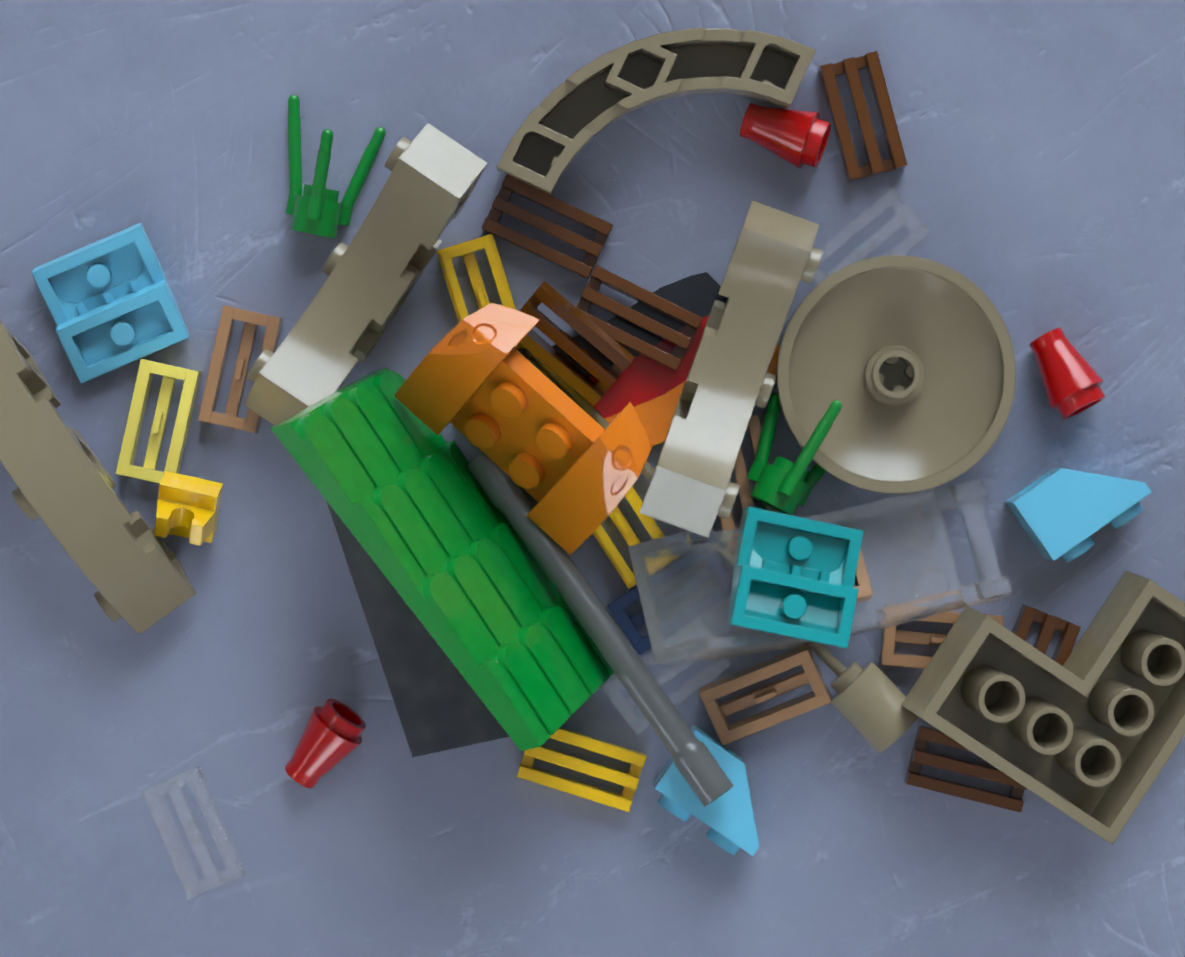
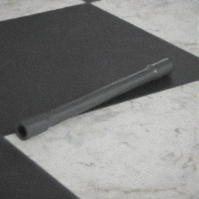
[466,452,734,807]

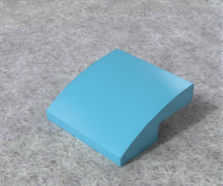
[32,222,189,383]

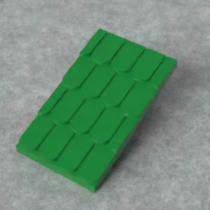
[271,368,614,757]

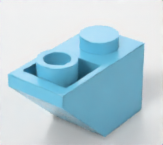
[1005,468,1152,563]
[654,724,760,856]

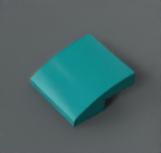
[728,506,864,648]

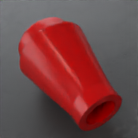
[739,103,831,169]
[1029,328,1105,420]
[285,699,366,789]

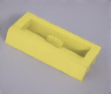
[115,359,202,484]

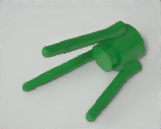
[286,95,386,239]
[746,393,842,516]

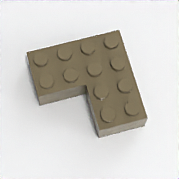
[901,571,1185,845]

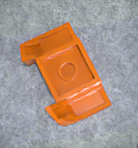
[394,303,652,555]

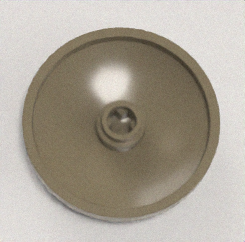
[776,255,1016,494]

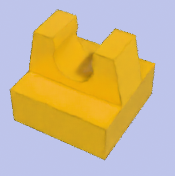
[154,471,223,546]

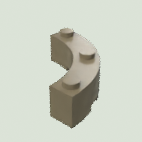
[496,28,816,195]
[244,123,488,425]
[639,200,823,538]
[0,321,197,634]

